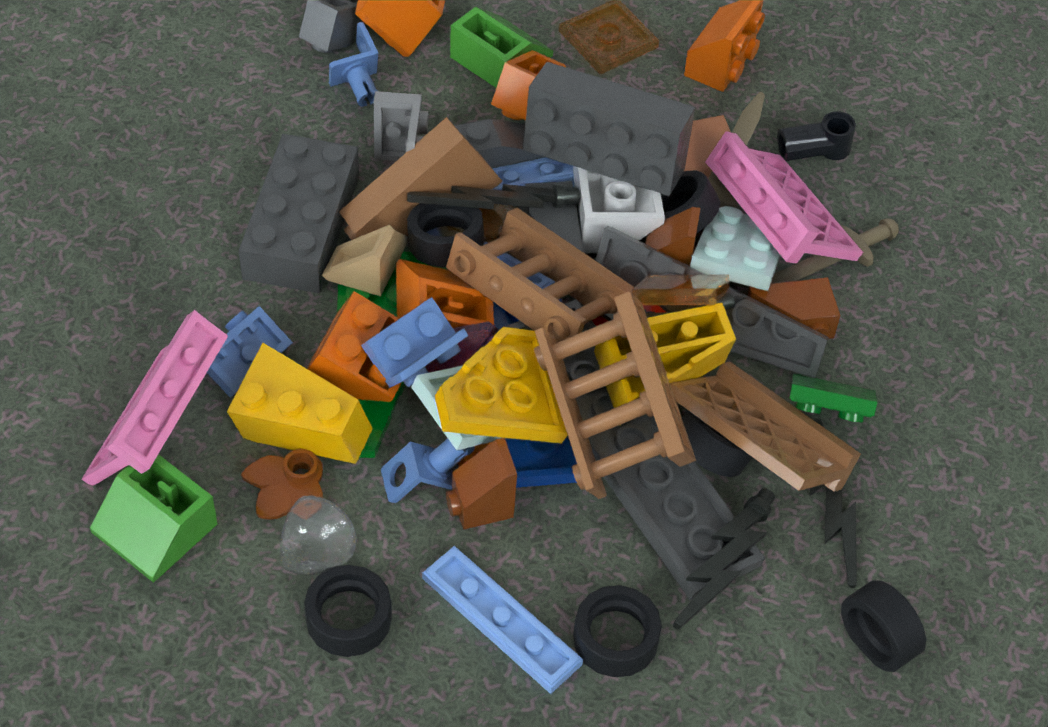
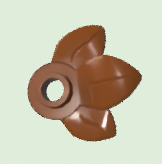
[241,449,323,520]

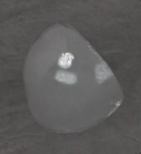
[280,495,357,575]

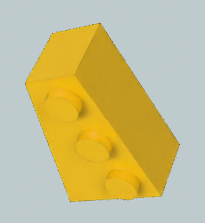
[594,302,736,408]
[227,343,373,464]

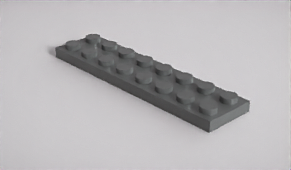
[507,299,765,601]

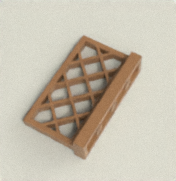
[670,362,861,492]

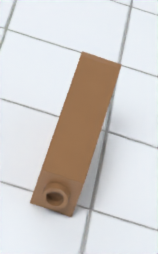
[339,117,502,240]

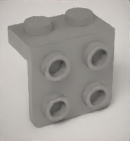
[373,91,429,161]

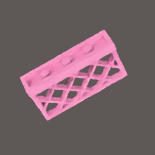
[705,131,863,264]
[81,310,228,486]

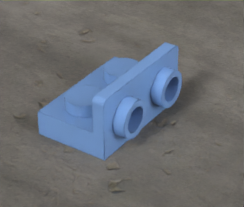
[361,297,469,388]
[207,306,293,398]

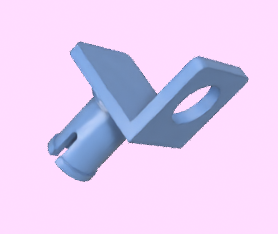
[329,22,378,107]
[381,438,475,503]

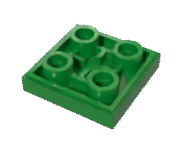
[789,374,877,423]

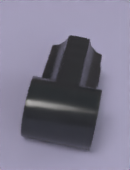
[777,111,856,161]

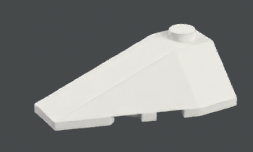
[573,166,665,254]

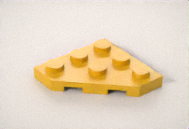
[435,327,568,444]

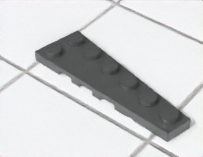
[595,226,829,378]

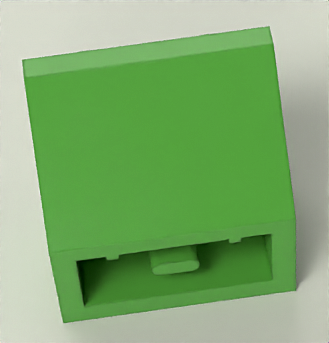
[450,7,553,88]
[90,454,218,583]

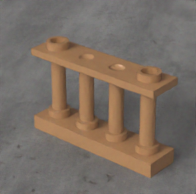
[446,208,641,343]
[534,291,696,499]

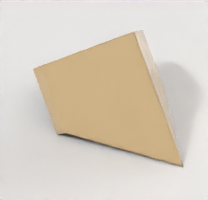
[322,225,408,296]

